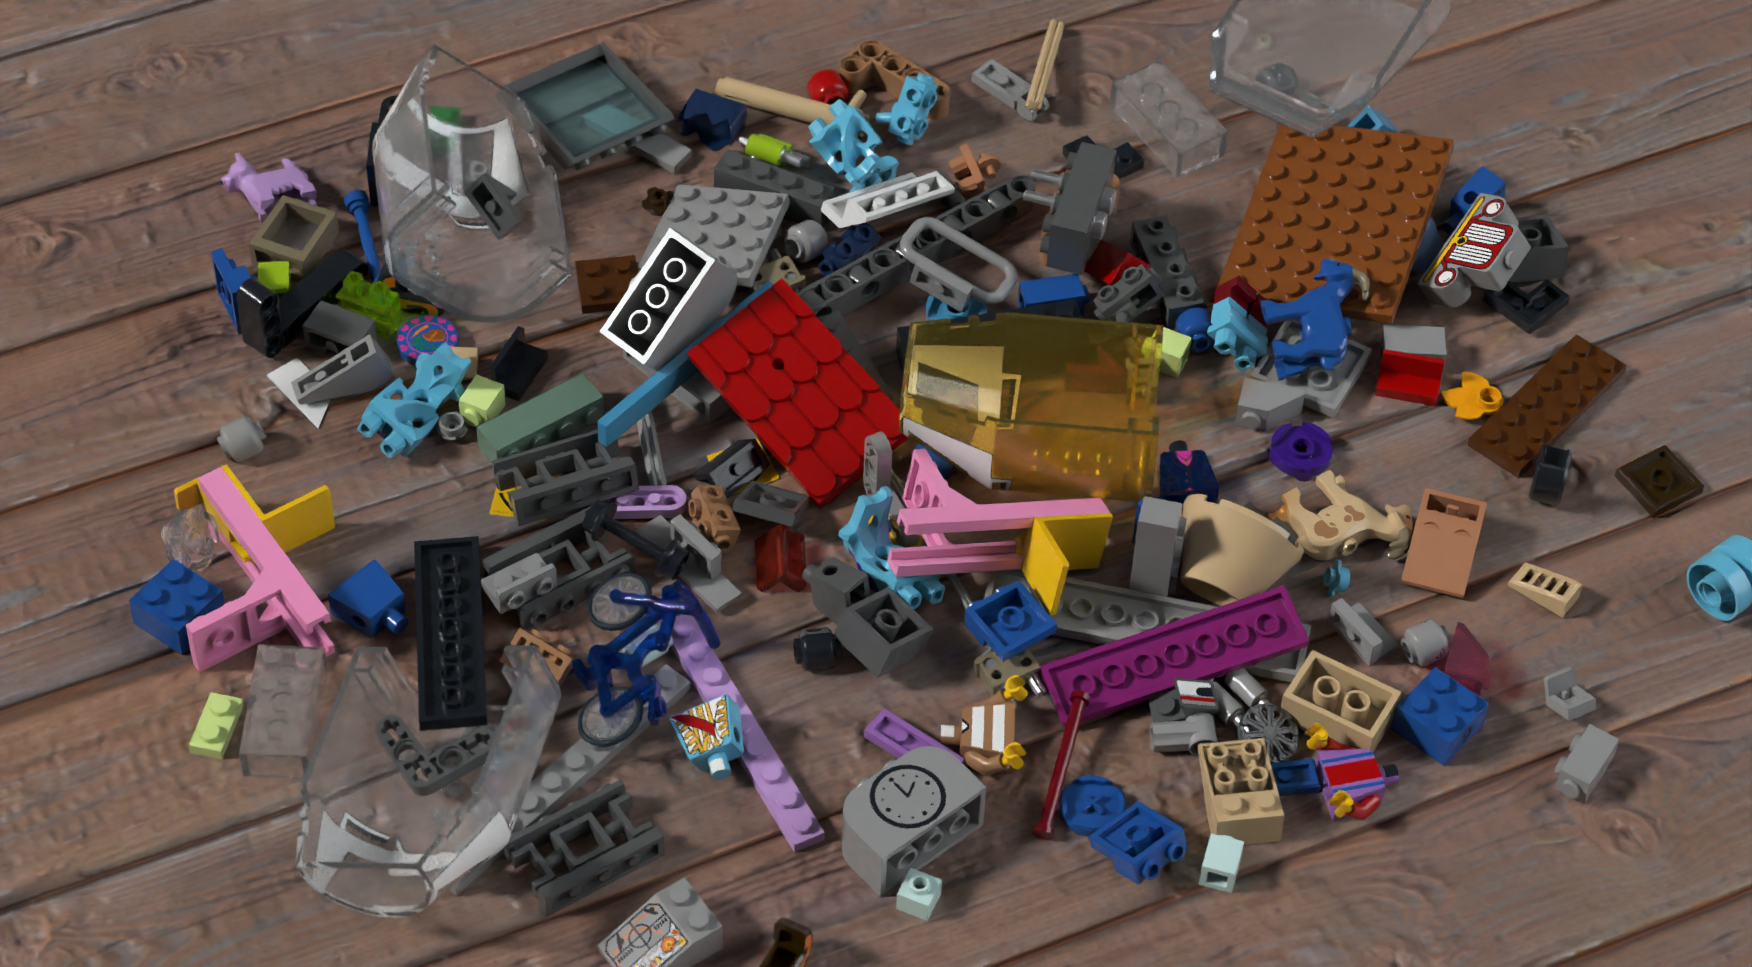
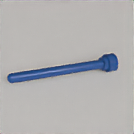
[344,190,388,308]

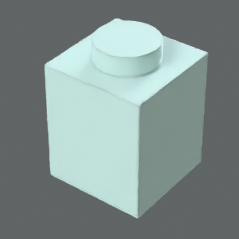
[1199,833,1244,893]

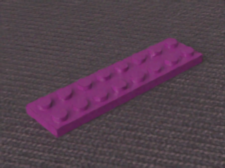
[1040,585,1309,728]

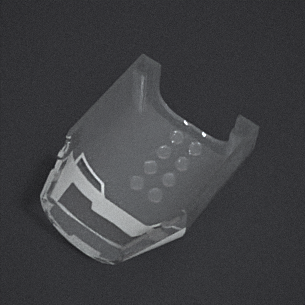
[372,44,572,323]
[296,645,561,918]

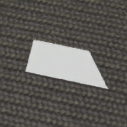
[267,358,331,428]

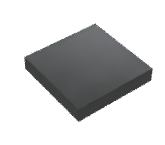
[732,481,812,527]

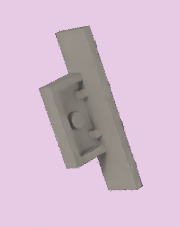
[636,514,742,613]

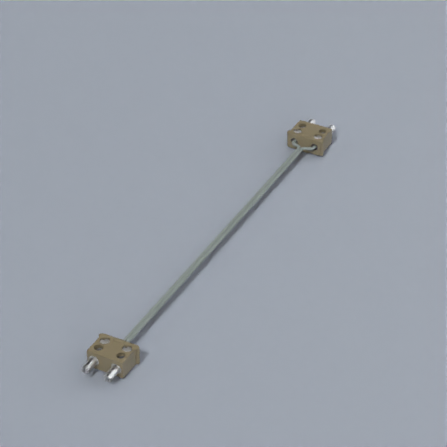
[746,249,1047,708]

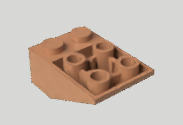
[1401,488,1487,598]

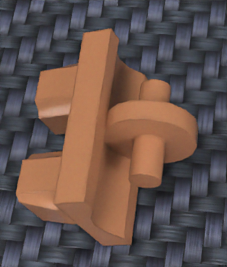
[948,143,1001,199]

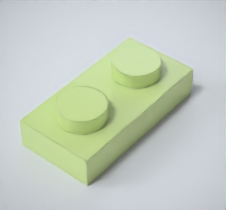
[189,692,244,759]

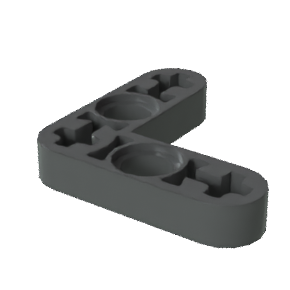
[375,715,499,796]

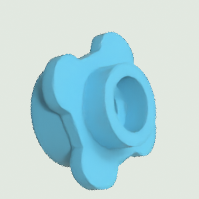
[1323,559,1350,597]

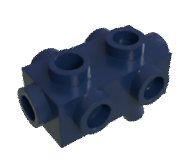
[818,222,882,276]

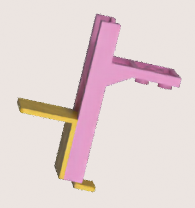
[887,449,1113,615]
[174,464,335,673]

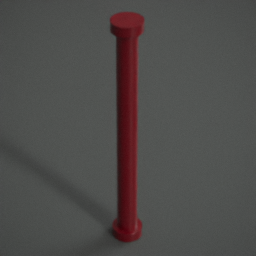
[1033,690,1091,840]

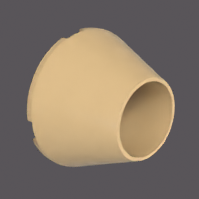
[1180,494,1304,606]

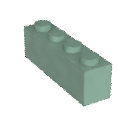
[477,373,604,463]

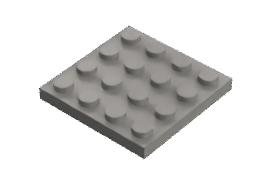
[637,184,790,287]

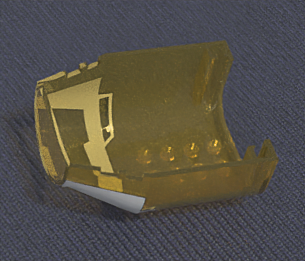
[899,312,1163,502]

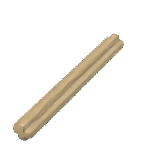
[1026,19,1064,111]

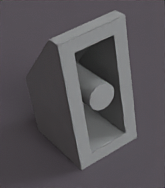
[1235,378,1306,431]

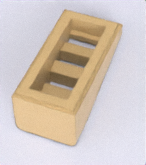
[1508,562,1583,618]

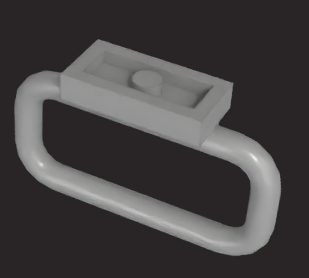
[900,217,1018,312]

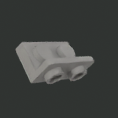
[481,553,557,614]

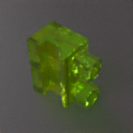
[336,271,403,339]

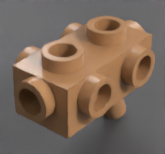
[688,485,741,553]

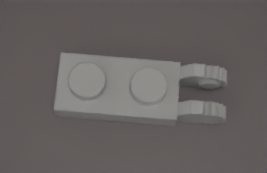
[971,59,1049,121]

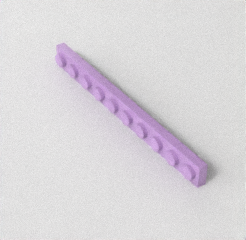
[648,590,825,853]

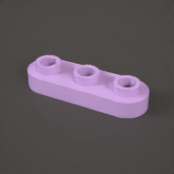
[591,485,686,519]

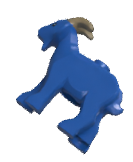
[1261,259,1370,381]

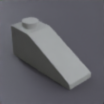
[291,334,395,405]

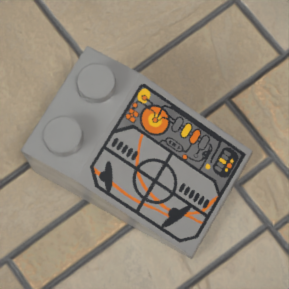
[598,878,723,967]

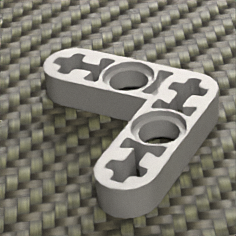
[863,431,919,548]

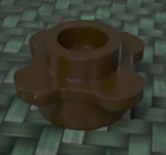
[642,187,674,216]

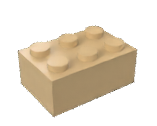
[1281,650,1402,752]

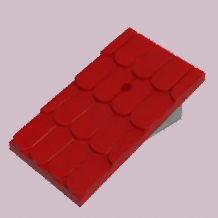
[687,278,911,509]

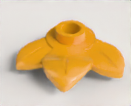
[1441,371,1503,420]

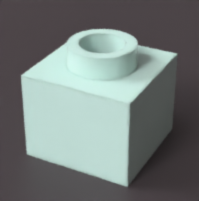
[896,868,942,921]

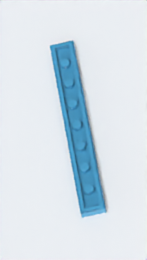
[597,281,773,447]

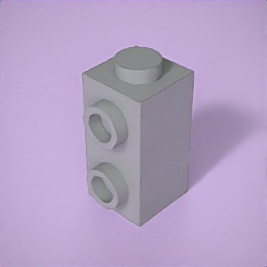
[1554,724,1620,804]

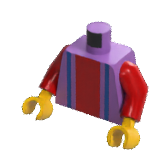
[1305,723,1399,822]

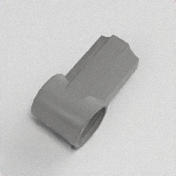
[1150,712,1218,757]

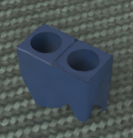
[675,89,747,151]

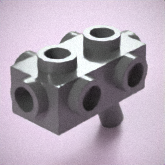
[1093,264,1165,333]

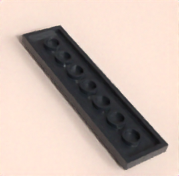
[414,536,488,731]

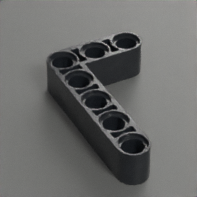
[237,249,369,358]

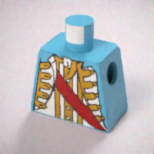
[670,694,744,780]

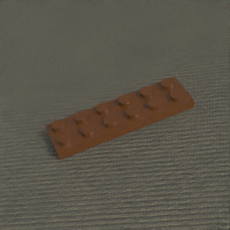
[1468,334,1627,478]

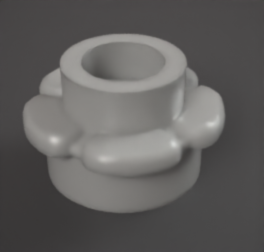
[436,412,467,441]

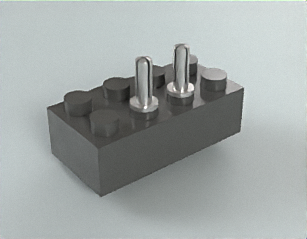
[1023,142,1117,275]

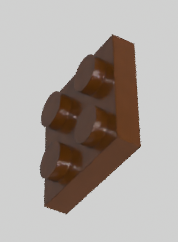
[575,255,638,314]

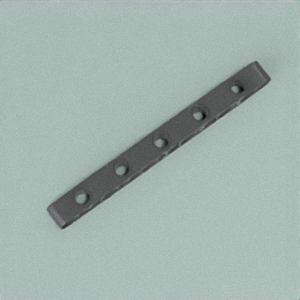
[796,175,1036,318]

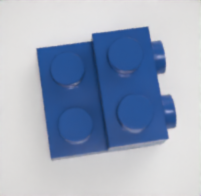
[211,248,258,334]
[964,580,1057,662]
[1088,801,1188,885]

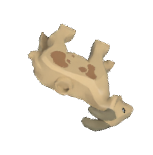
[1268,470,1413,560]

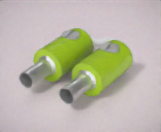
[739,134,811,167]

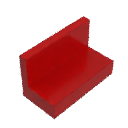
[1084,240,1151,286]
[1375,349,1445,406]

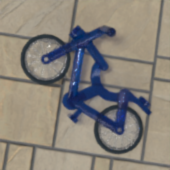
[572,573,721,747]

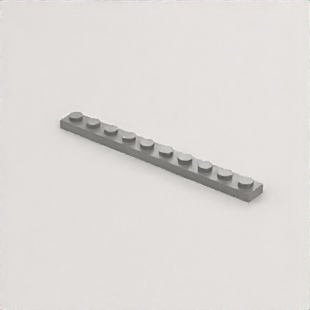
[433,664,690,896]

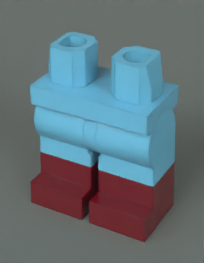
[1207,276,1268,371]

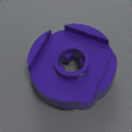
[1269,422,1333,482]

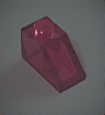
[1444,622,1493,696]

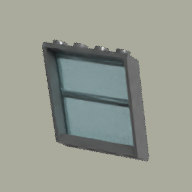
[496,42,675,171]

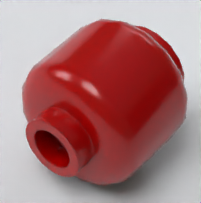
[807,69,849,105]

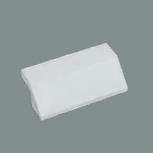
[821,171,955,228]

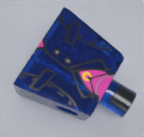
[1157,440,1220,510]

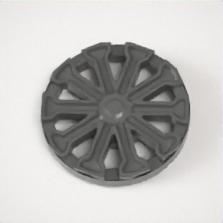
[1238,703,1299,764]

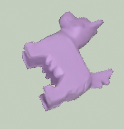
[220,153,317,223]

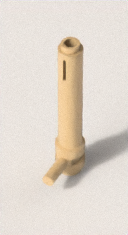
[715,77,869,137]

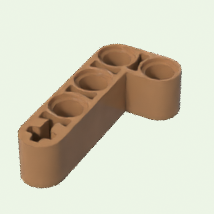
[839,40,950,120]

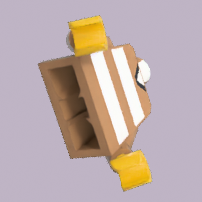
[940,675,1027,776]

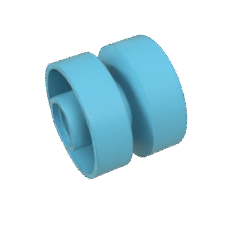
[1686,535,1752,621]

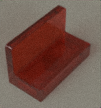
[755,524,807,593]

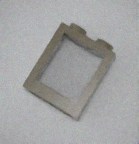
[249,195,339,280]

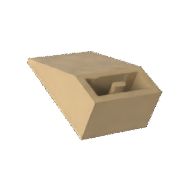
[1198,738,1285,845]

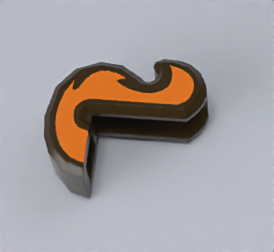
[759,917,813,967]

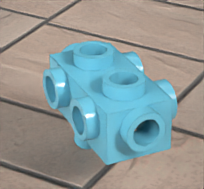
[876,73,938,145]

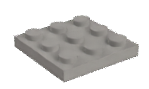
[1250,320,1372,418]

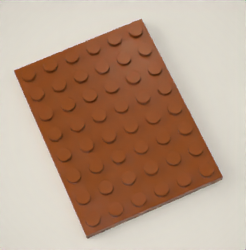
[1218,119,1454,324]

